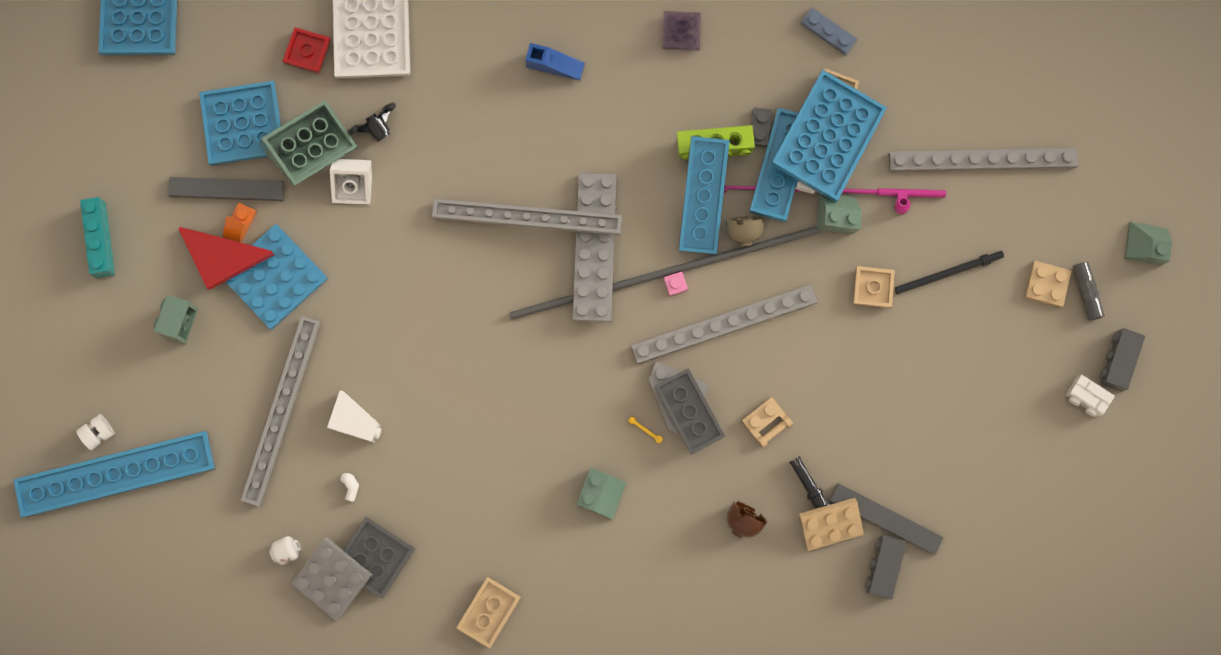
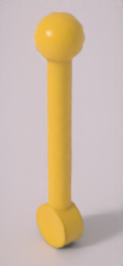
[628,417,663,443]

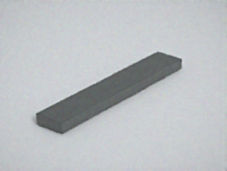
[168,177,284,201]
[829,483,944,555]

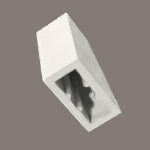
[327,391,382,443]

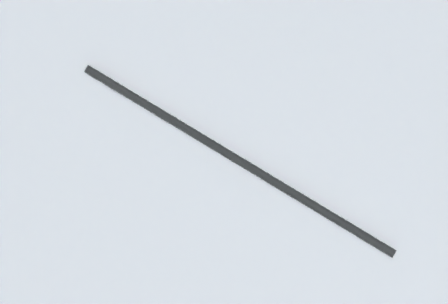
[509,226,821,320]

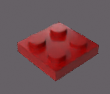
[283,27,331,74]

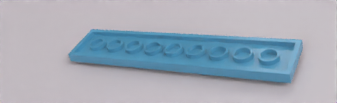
[13,431,215,518]

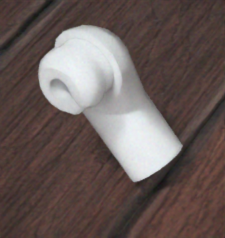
[340,473,359,502]

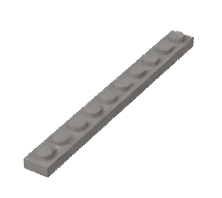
[889,148,1078,172]
[432,199,623,236]
[631,285,817,364]
[240,316,321,507]

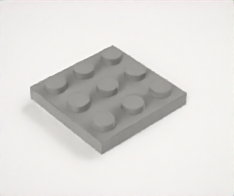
[291,538,372,621]

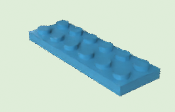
[749,108,798,223]
[679,136,730,254]

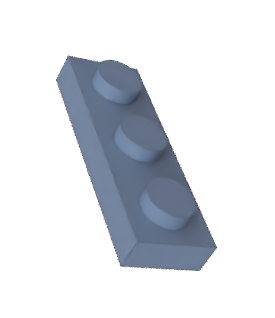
[801,8,857,56]

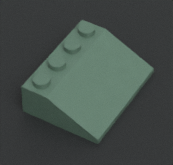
[259,100,358,187]

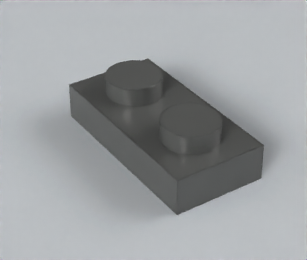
[751,108,772,148]

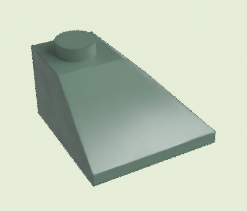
[1125,222,1172,266]

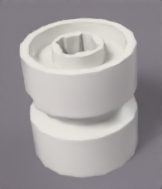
[76,414,115,450]

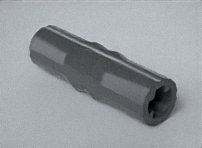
[1073,262,1105,321]

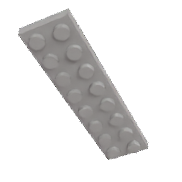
[573,173,617,323]

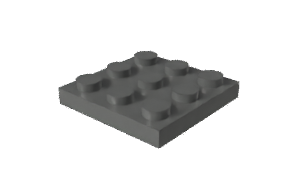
[343,517,415,599]

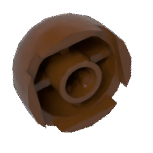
[727,501,767,538]

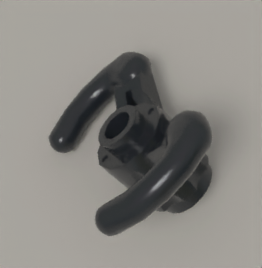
[347,102,396,141]

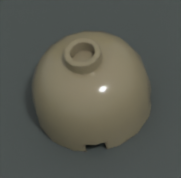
[726,216,764,246]

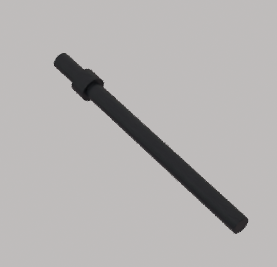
[895,250,1004,294]

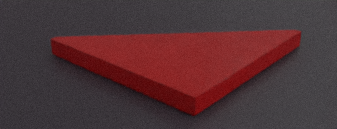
[178,227,274,290]

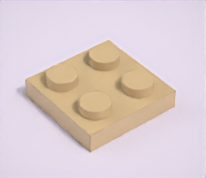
[1024,261,1072,308]
[853,266,895,309]

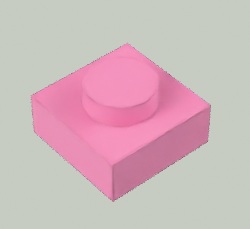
[664,272,688,296]

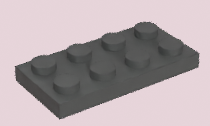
[654,368,725,455]

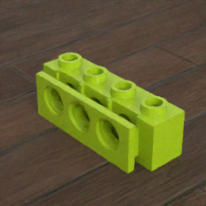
[676,125,755,160]

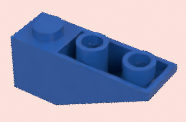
[525,43,585,81]

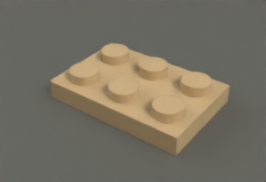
[799,498,864,551]
[457,577,521,649]

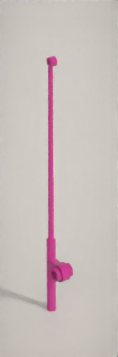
[724,185,946,214]

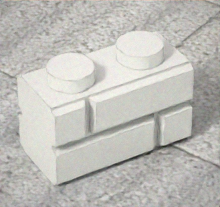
[1065,375,1114,417]

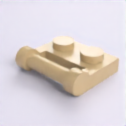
[741,397,793,448]

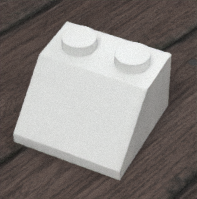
[330,159,372,204]

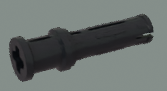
[789,456,831,509]

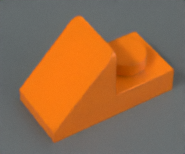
[222,202,257,243]

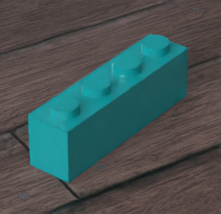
[80,197,115,278]

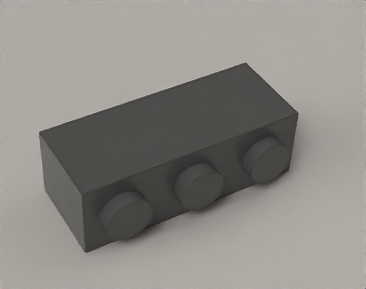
[1100,328,1145,392]
[865,535,907,599]

